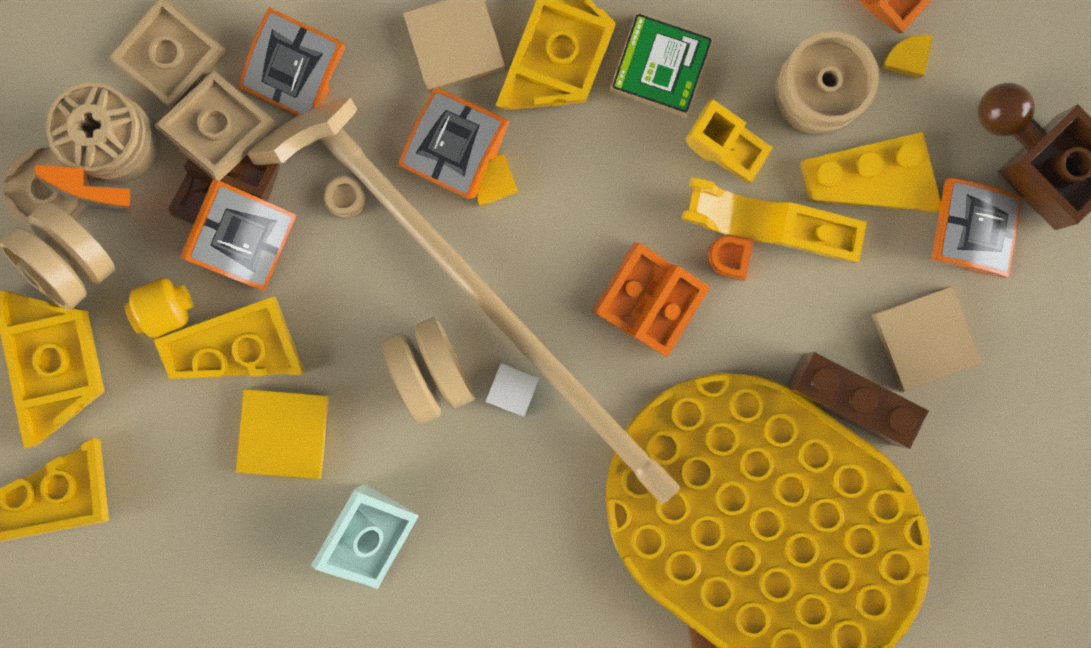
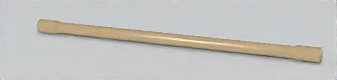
[320,128,681,505]

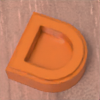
[707,235,754,281]

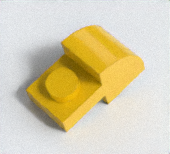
[686,99,773,183]

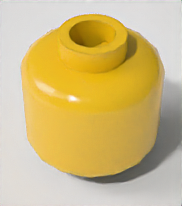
[124,277,194,338]

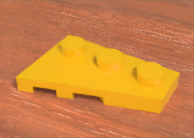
[153,296,305,379]

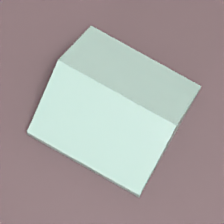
[311,484,419,589]

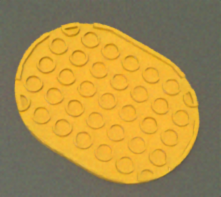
[605,373,931,648]

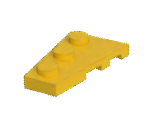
[800,132,941,213]
[0,438,109,542]

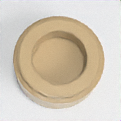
[323,176,367,219]

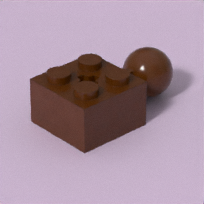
[978,83,1091,230]

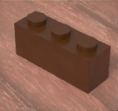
[787,352,929,449]

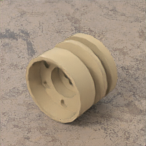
[45,82,161,184]

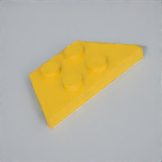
[495,0,616,111]
[0,290,105,449]

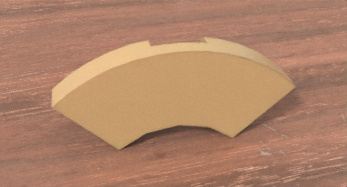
[247,98,357,165]

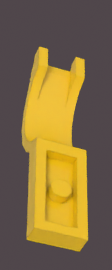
[681,177,867,263]

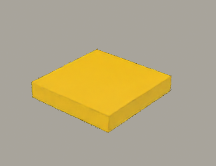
[236,389,329,479]

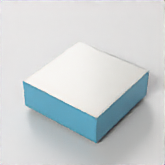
[485,363,539,417]

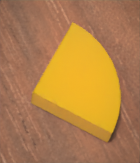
[880,34,933,79]
[477,153,518,207]

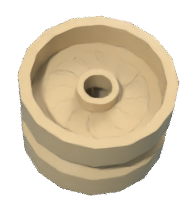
[774,31,879,135]
[0,201,116,311]
[380,316,475,425]

